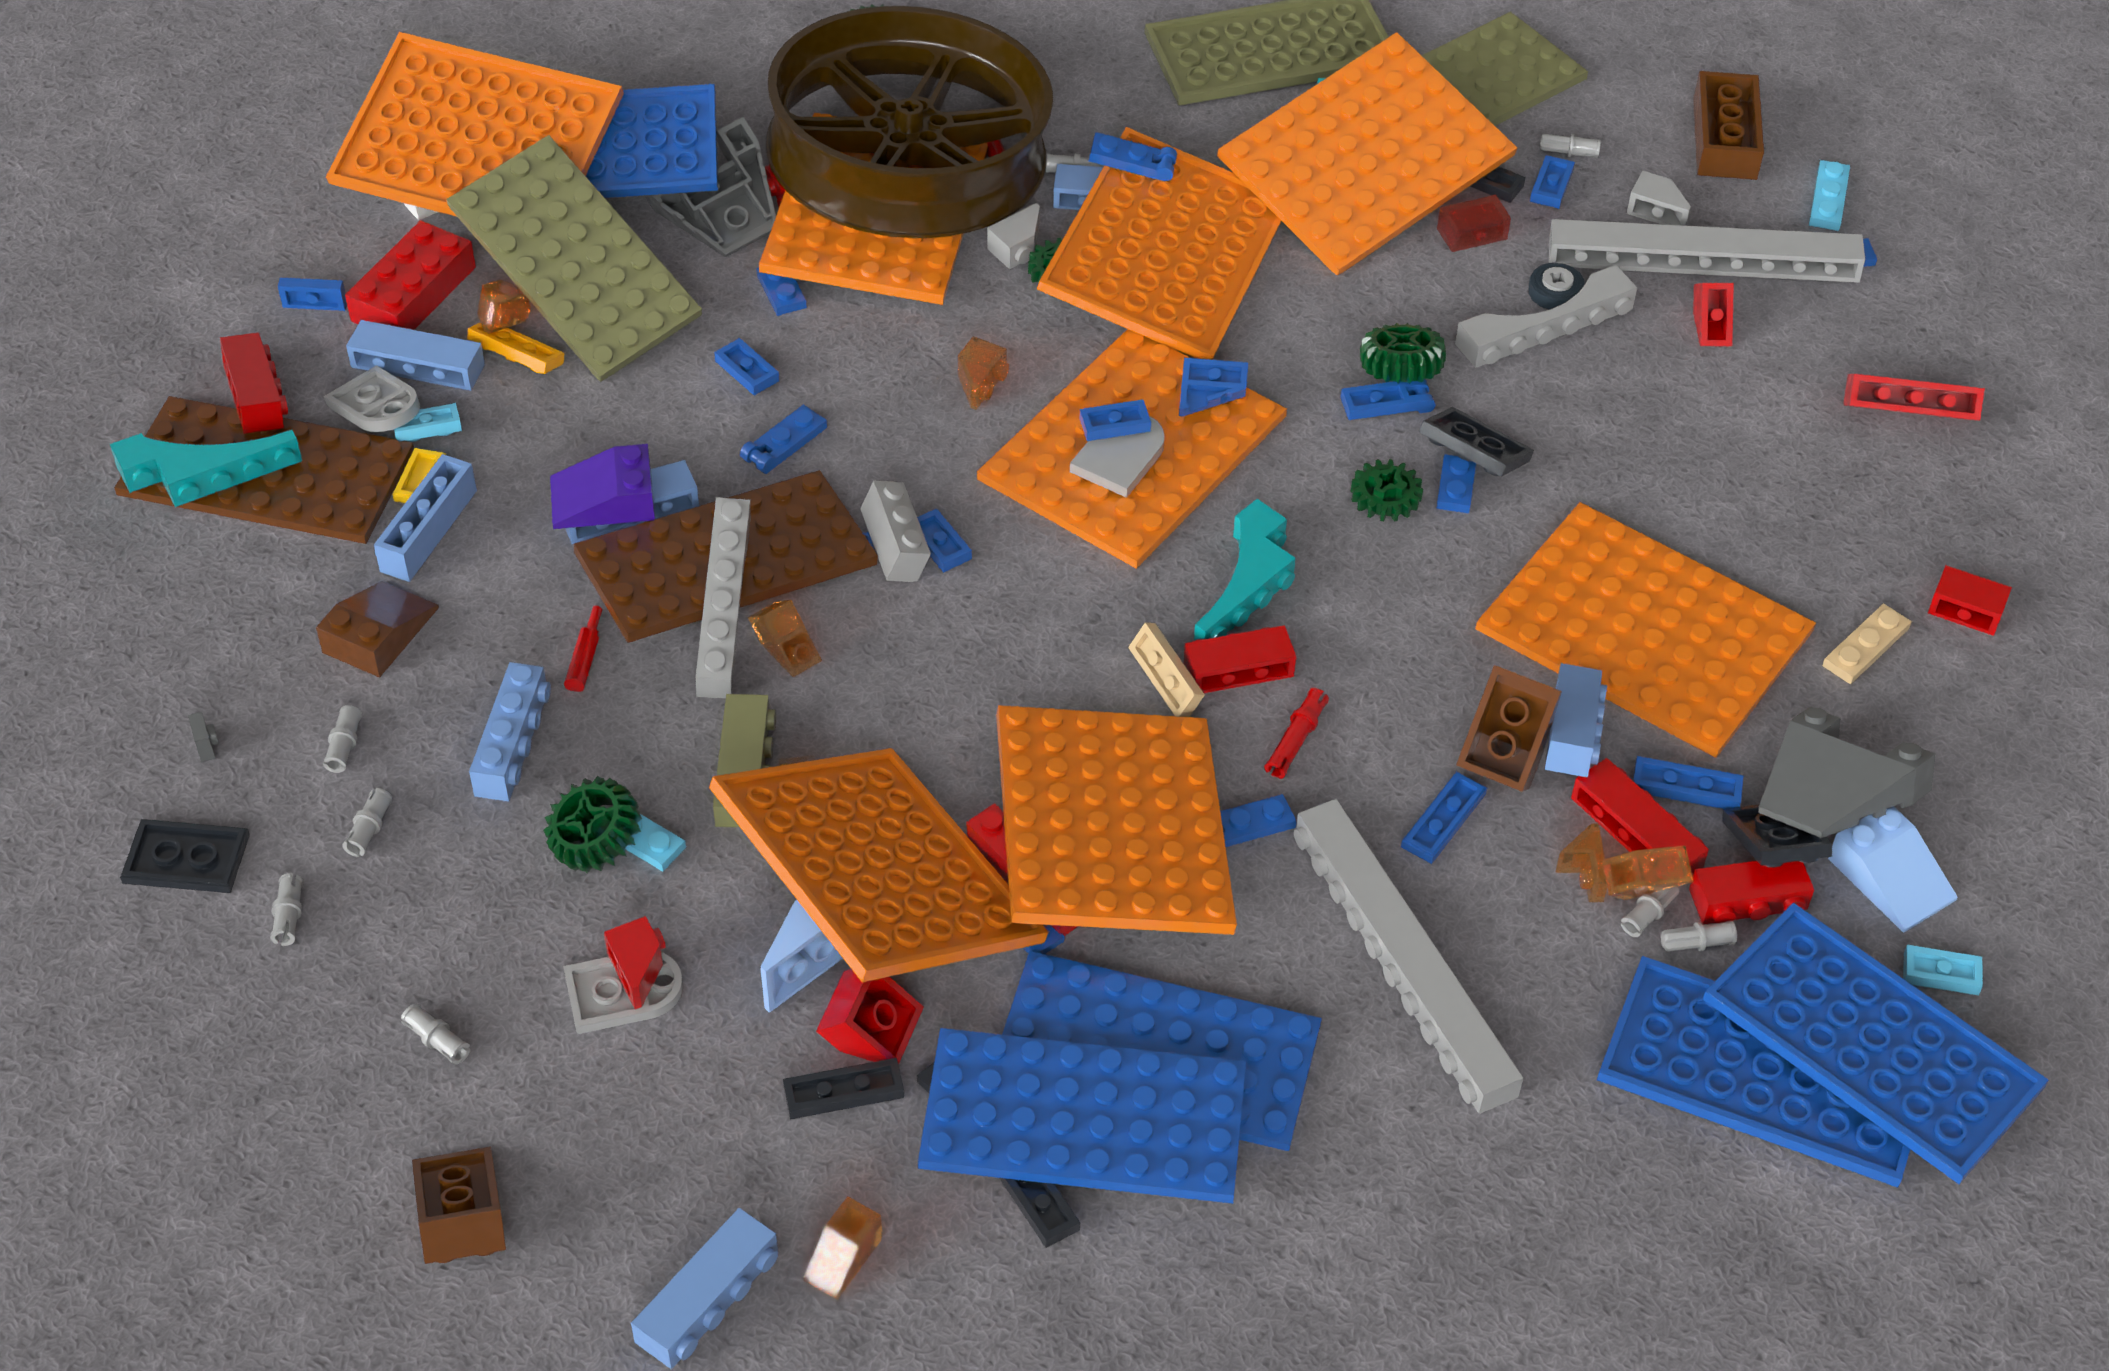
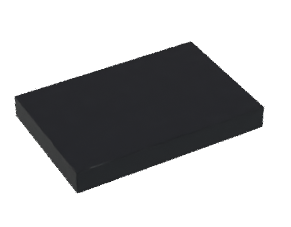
[120,819,250,893]

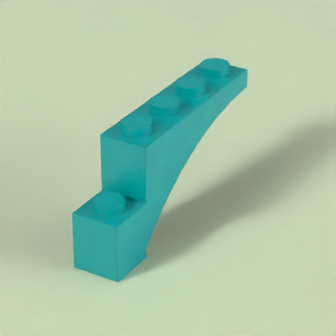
[110,430,302,507]
[1194,499,1296,641]

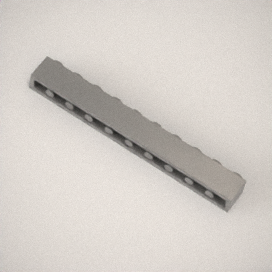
[1549,219,1865,283]
[1294,799,1523,1114]

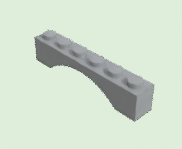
[1455,265,1637,368]
[695,497,751,698]

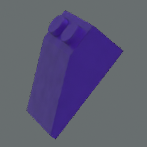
[550,444,655,529]

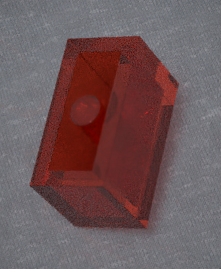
[1437,194,1511,252]

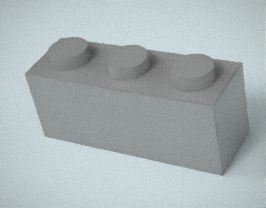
[860,480,931,582]

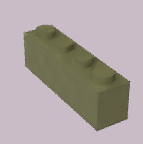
[713,694,776,827]

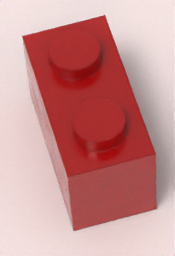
[1928,565,2012,636]

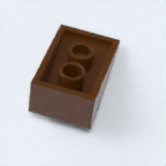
[316,581,439,678]
[1456,665,1562,792]
[412,1146,506,1264]

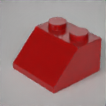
[816,969,924,1065]

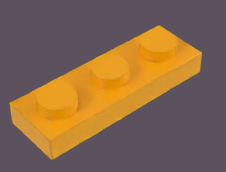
[467,319,565,374]

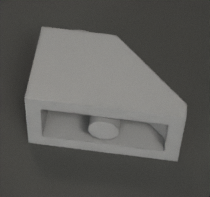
[1626,170,1691,226]
[987,203,1040,269]

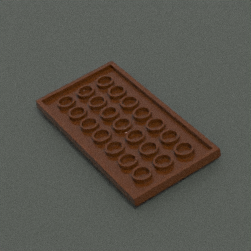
[114,396,414,544]
[574,470,878,643]

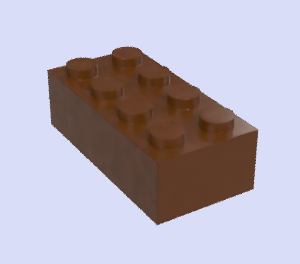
[1693,71,1764,180]

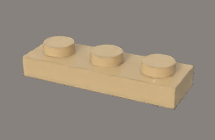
[1822,603,1912,684]
[1128,622,1205,717]

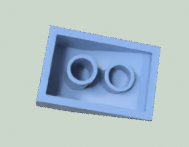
[1828,806,1958,933]
[761,900,843,1013]

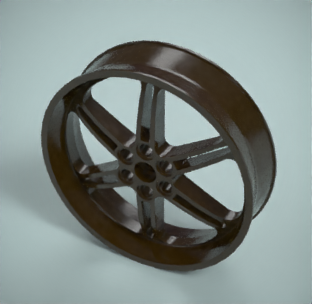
[766,6,1053,238]

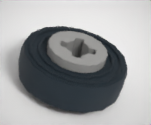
[1528,262,1585,310]

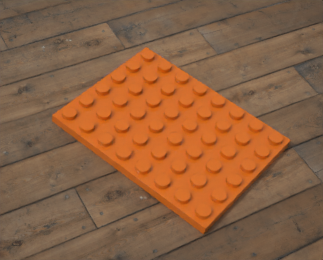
[326,32,624,217]
[1217,32,1517,276]
[759,113,988,305]
[1037,127,1282,360]
[977,329,1287,569]
[1475,502,1816,758]
[996,705,1237,935]
[709,748,1049,982]

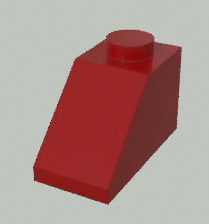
[1693,283,1734,346]
[604,916,666,1010]

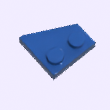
[1179,358,1248,416]

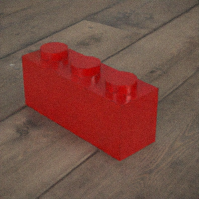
[1183,625,1296,693]
[1689,861,1815,925]

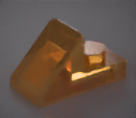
[1555,823,1609,902]

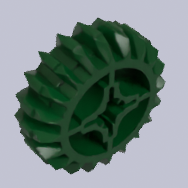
[1360,323,1446,384]
[543,776,642,873]

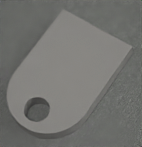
[323,365,420,432]
[1070,416,1164,498]
[563,952,683,1034]

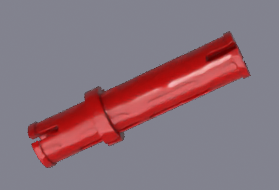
[1264,688,1329,779]

